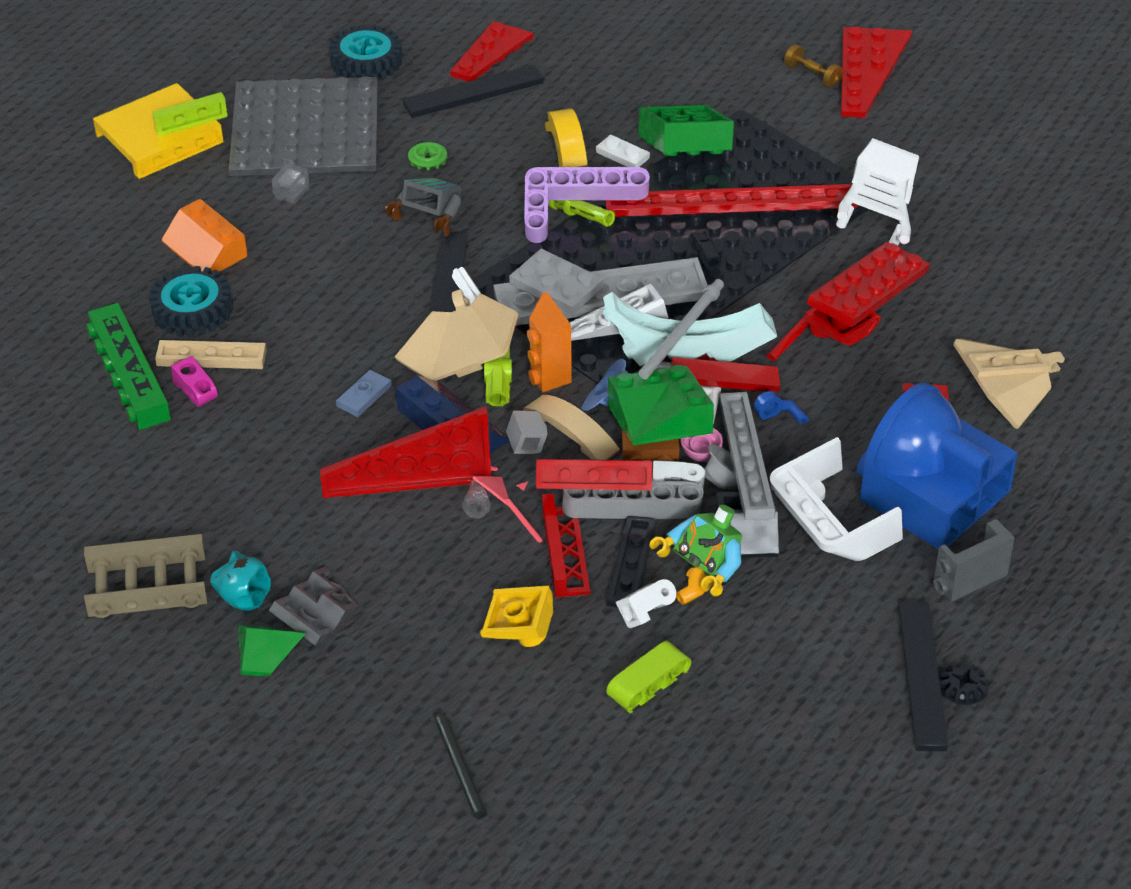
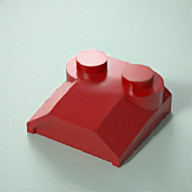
[805,308,881,346]

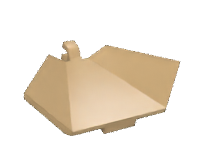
[395,289,519,381]
[953,338,1065,429]

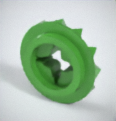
[408,142,447,171]

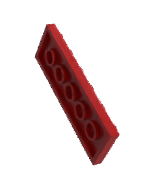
[807,242,930,327]

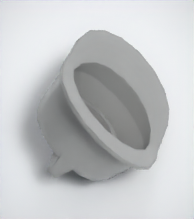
[704,444,738,489]

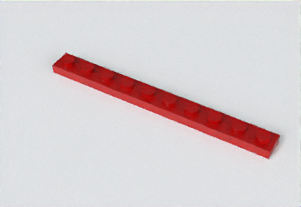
[605,184,858,217]

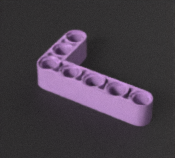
[525,167,650,243]

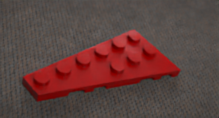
[841,27,913,118]
[320,406,491,498]

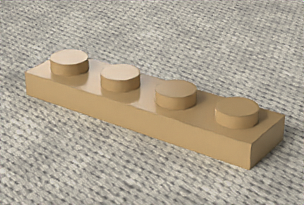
[155,340,267,369]

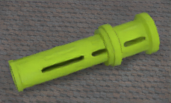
[548,200,615,227]

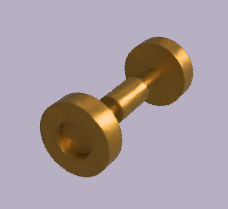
[784,44,843,88]

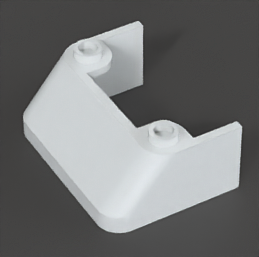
[770,437,903,561]

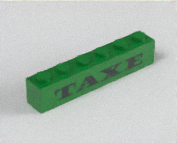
[86,303,171,430]

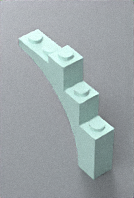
[603,292,777,366]

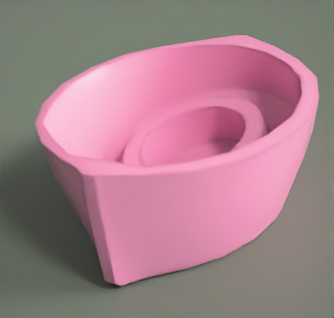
[681,428,723,462]

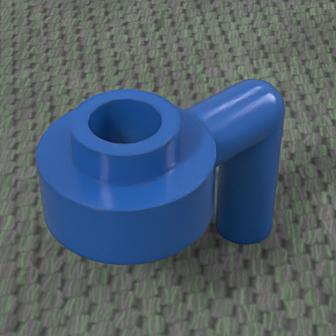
[754,391,809,424]

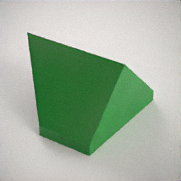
[238,625,306,676]

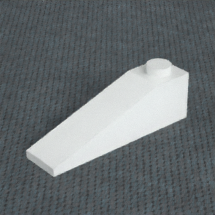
[570,283,668,341]

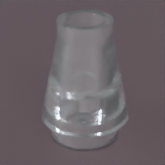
[462,480,491,519]

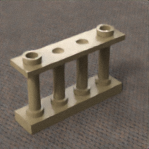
[84,534,207,618]

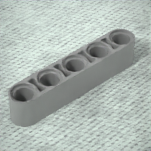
[562,481,704,519]

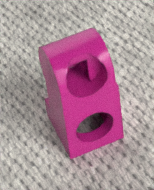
[171,356,218,407]

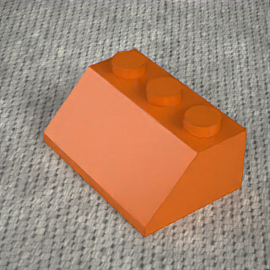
[162,199,248,273]
[527,292,572,393]

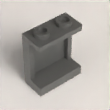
[933,519,1015,602]

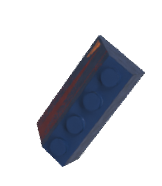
[396,375,509,453]

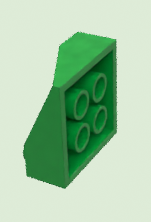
[638,105,734,156]
[608,365,714,446]

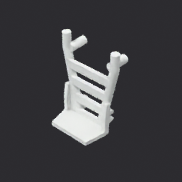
[836,138,919,245]

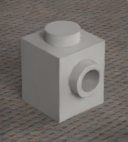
[506,411,547,454]

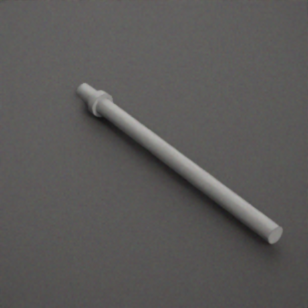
[639,279,724,379]

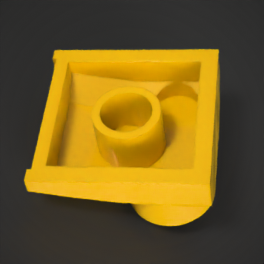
[480,586,553,647]

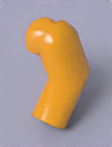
[676,567,707,605]

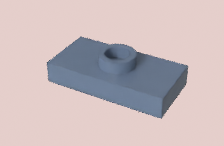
[336,370,392,417]

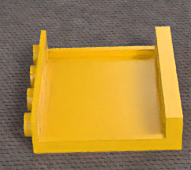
[93,83,223,179]

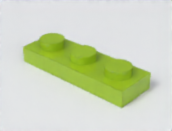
[152,92,227,137]

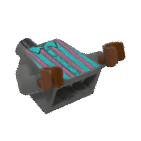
[385,178,462,236]

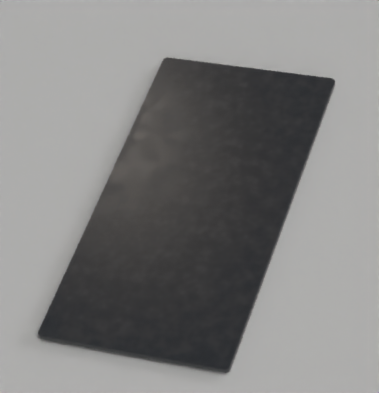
[473,110,884,384]

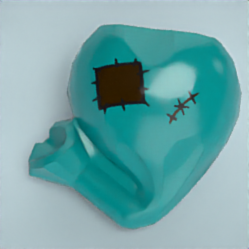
[210,551,271,611]

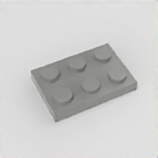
[509,249,604,315]

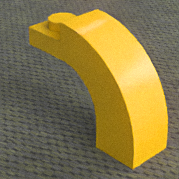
[545,108,587,167]

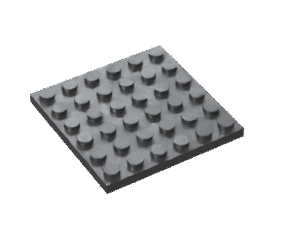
[229,76,378,176]

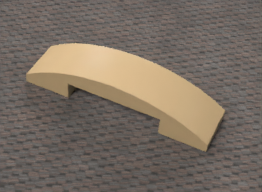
[523,395,620,460]

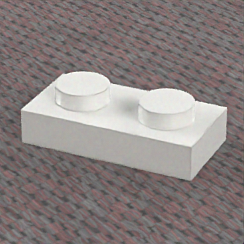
[596,134,650,167]

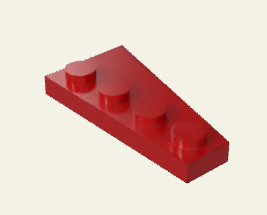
[450,21,534,82]

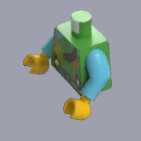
[650,505,742,596]

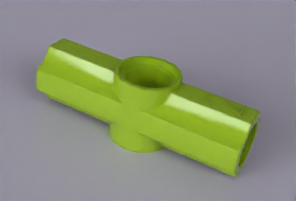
[484,346,512,406]

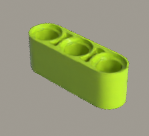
[606,641,691,713]

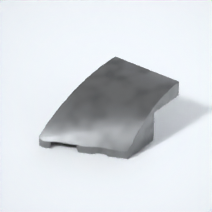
[269,567,358,645]

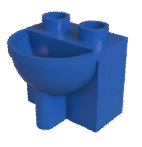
[857,382,1018,550]

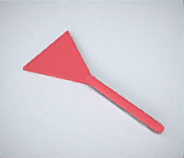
[473,476,543,542]

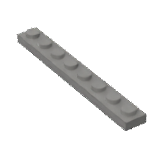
[719,392,775,521]

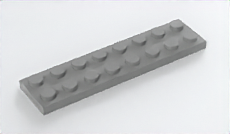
[493,257,708,326]

